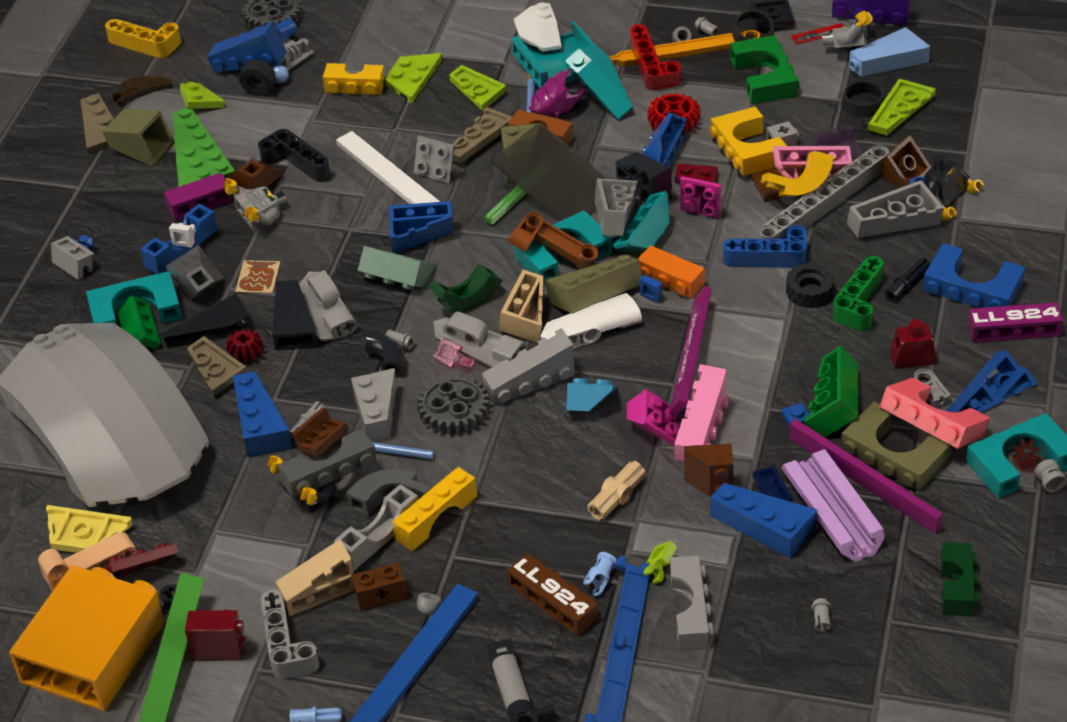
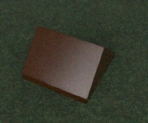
[883,136,931,188]

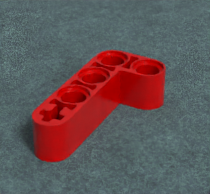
[630,24,681,90]

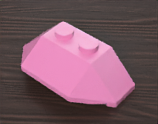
[773,146,852,181]

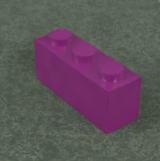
[164,172,232,221]

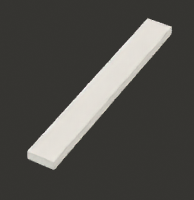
[336,131,440,204]

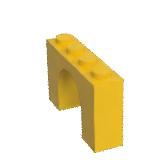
[709,107,787,176]

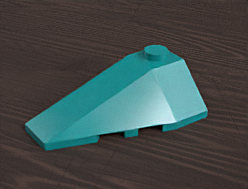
[565,46,633,121]

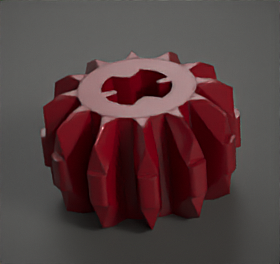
[226,328,264,364]

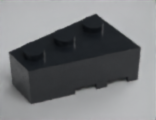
[616,152,673,202]

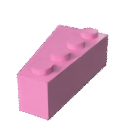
[675,364,729,462]

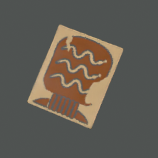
[235,260,280,293]

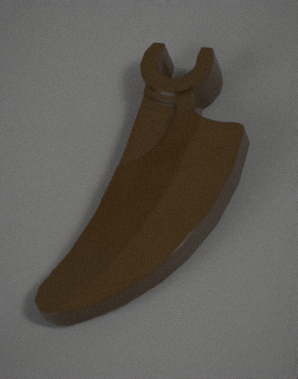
[112,76,172,106]

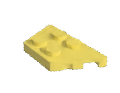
[46,505,133,553]

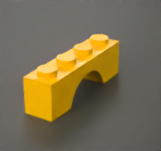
[392,467,477,551]

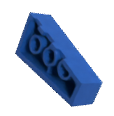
[207,21,287,72]
[233,371,293,457]
[710,483,817,558]

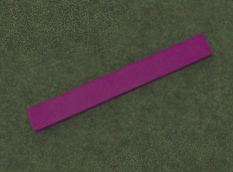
[789,419,943,534]

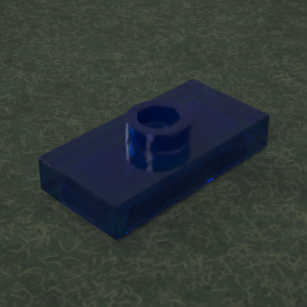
[752,466,793,502]

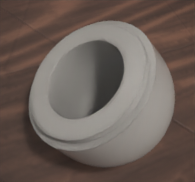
[672,26,692,42]
[417,593,442,615]

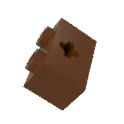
[351,562,407,611]

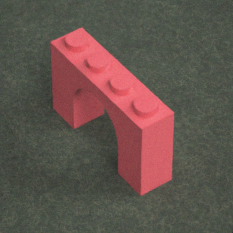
[879,377,990,449]

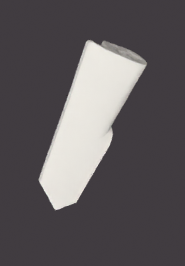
[540,293,642,349]

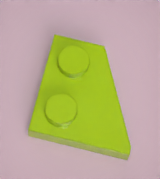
[180,82,224,109]

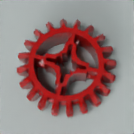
[647,92,701,134]

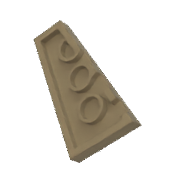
[80,93,114,154]
[452,107,512,163]

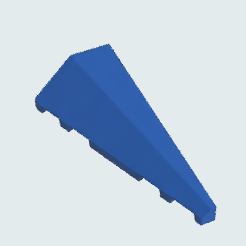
[947,350,1038,413]

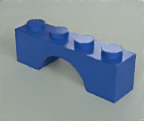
[140,204,218,274]

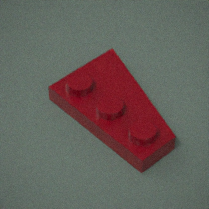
[104,543,179,577]

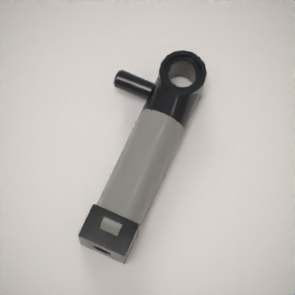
[487,638,555,722]

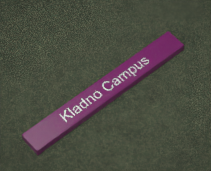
[669,286,712,416]

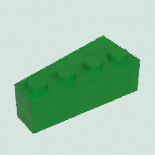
[804,346,858,438]

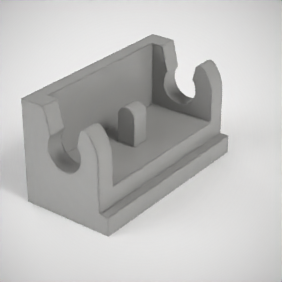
[51,236,94,280]

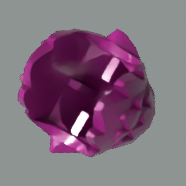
[528,69,586,119]

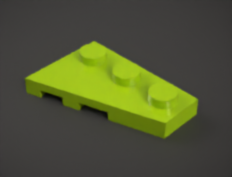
[449,65,507,111]

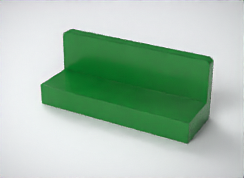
[117,295,161,350]

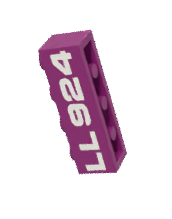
[967,302,1063,343]

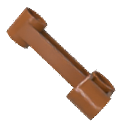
[508,212,598,270]

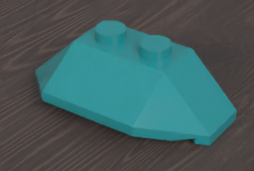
[612,191,670,252]

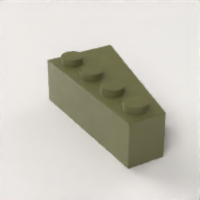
[545,255,642,314]

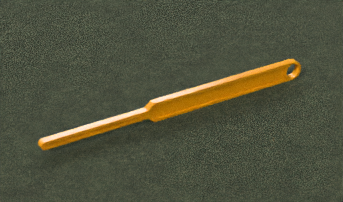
[527,30,760,78]

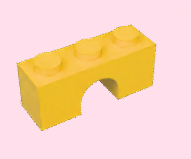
[323,63,385,95]

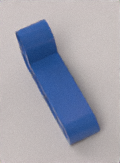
[723,225,807,268]

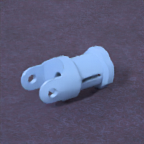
[583,552,617,596]

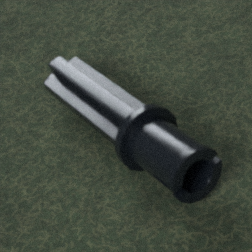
[885,257,930,302]

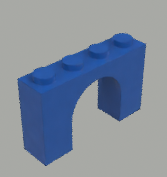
[923,243,1025,308]

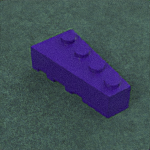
[832,0,911,26]

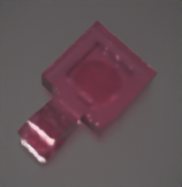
[433,337,474,368]

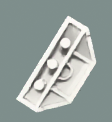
[514,3,562,52]

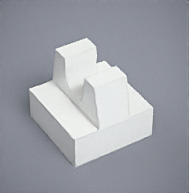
[169,223,196,247]

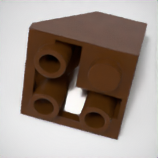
[226,157,283,189]

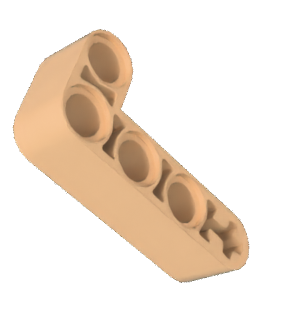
[38,532,138,591]

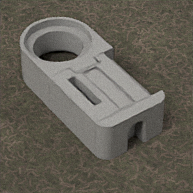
[914,369,950,408]

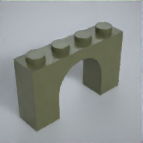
[841,402,952,492]

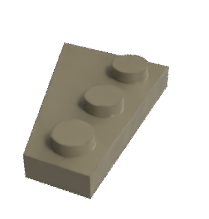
[187,336,247,396]

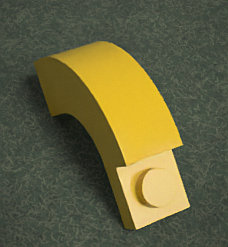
[761,151,834,197]

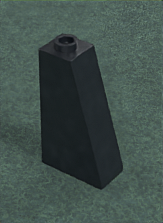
[272,280,319,350]

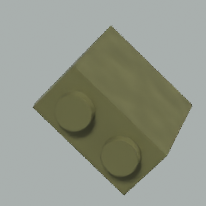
[102,109,175,166]

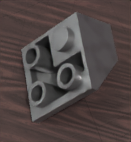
[166,245,224,301]

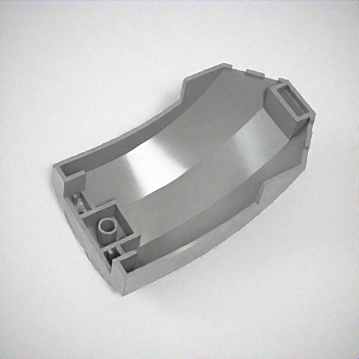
[0,323,210,507]

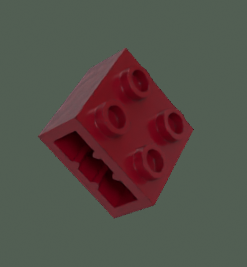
[185,609,248,661]

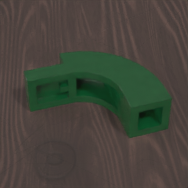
[428,264,503,313]

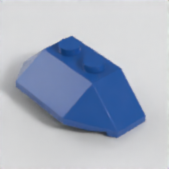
[643,113,687,167]

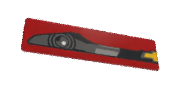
[791,23,845,44]

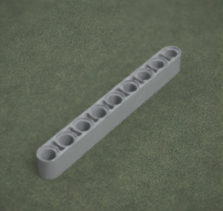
[759,145,889,239]

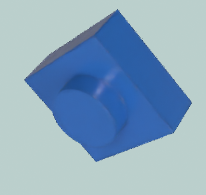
[639,275,662,303]
[781,402,810,427]

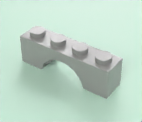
[334,484,418,571]
[670,555,713,650]

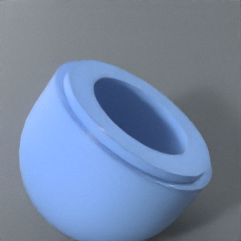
[273,65,289,84]

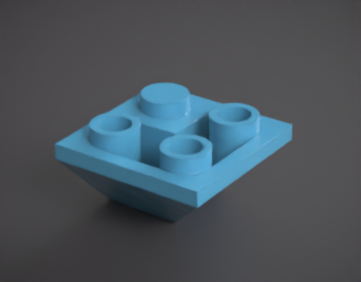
[566,378,617,411]

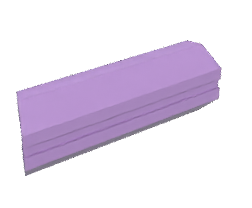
[781,449,885,562]

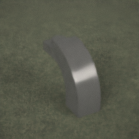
[346,469,431,517]

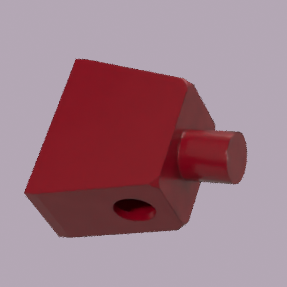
[889,319,937,369]

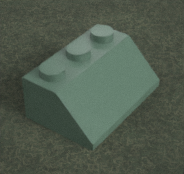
[358,246,436,290]

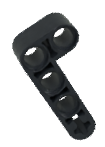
[258,129,331,182]

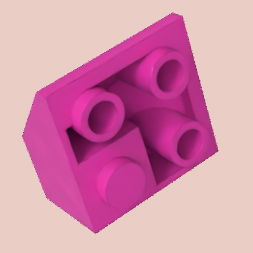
[680,176,721,219]
[627,389,679,446]

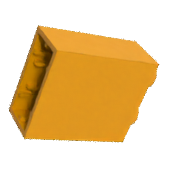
[9,565,165,711]

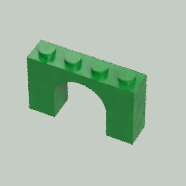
[730,35,800,104]

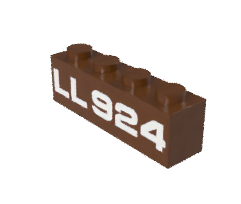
[507,553,598,637]

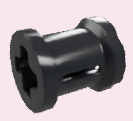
[160,584,177,616]

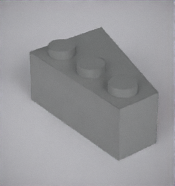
[351,368,397,442]

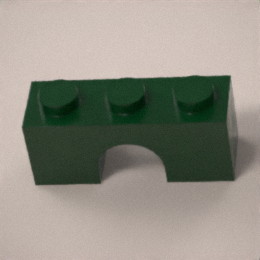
[940,542,979,617]

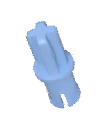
[290,706,342,722]

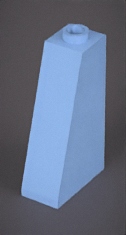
[849,27,930,77]

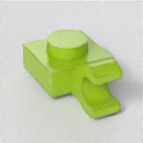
[644,541,677,584]

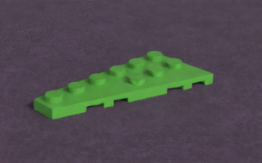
[172,108,235,187]

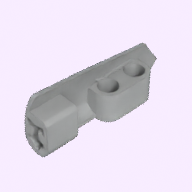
[299,270,358,341]
[433,312,526,368]

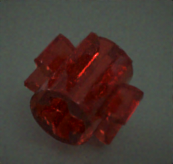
[1012,438,1041,467]

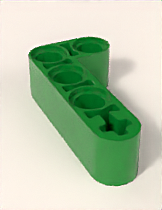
[833,256,884,331]

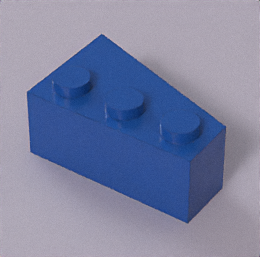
[389,201,454,253]

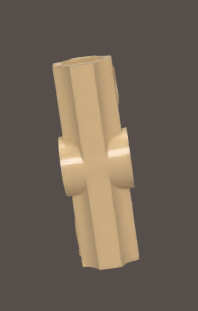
[587,461,646,520]

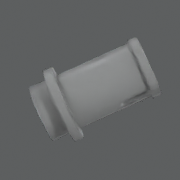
[695,17,720,36]
[386,330,414,350]
[811,598,831,632]

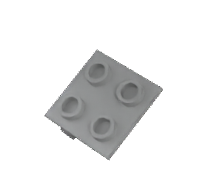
[280,38,314,70]
[414,135,457,184]

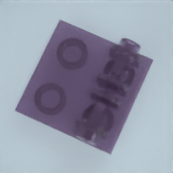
[811,125,864,159]

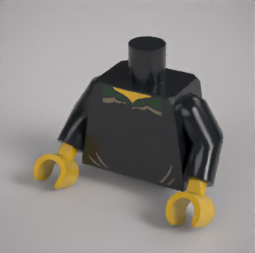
[924,155,984,221]
[267,456,335,513]

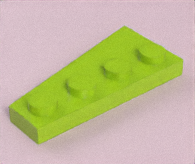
[868,79,936,135]

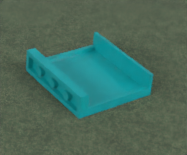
[511,21,597,88]

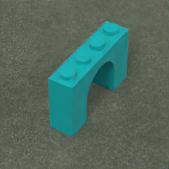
[514,210,612,285]
[86,271,182,325]
[966,413,1067,499]

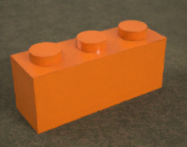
[638,245,705,299]

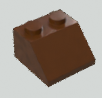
[684,443,734,497]

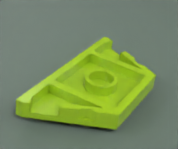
[384,53,442,103]

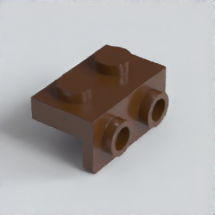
[293,407,348,457]

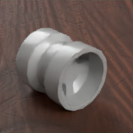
[1035,459,1067,493]

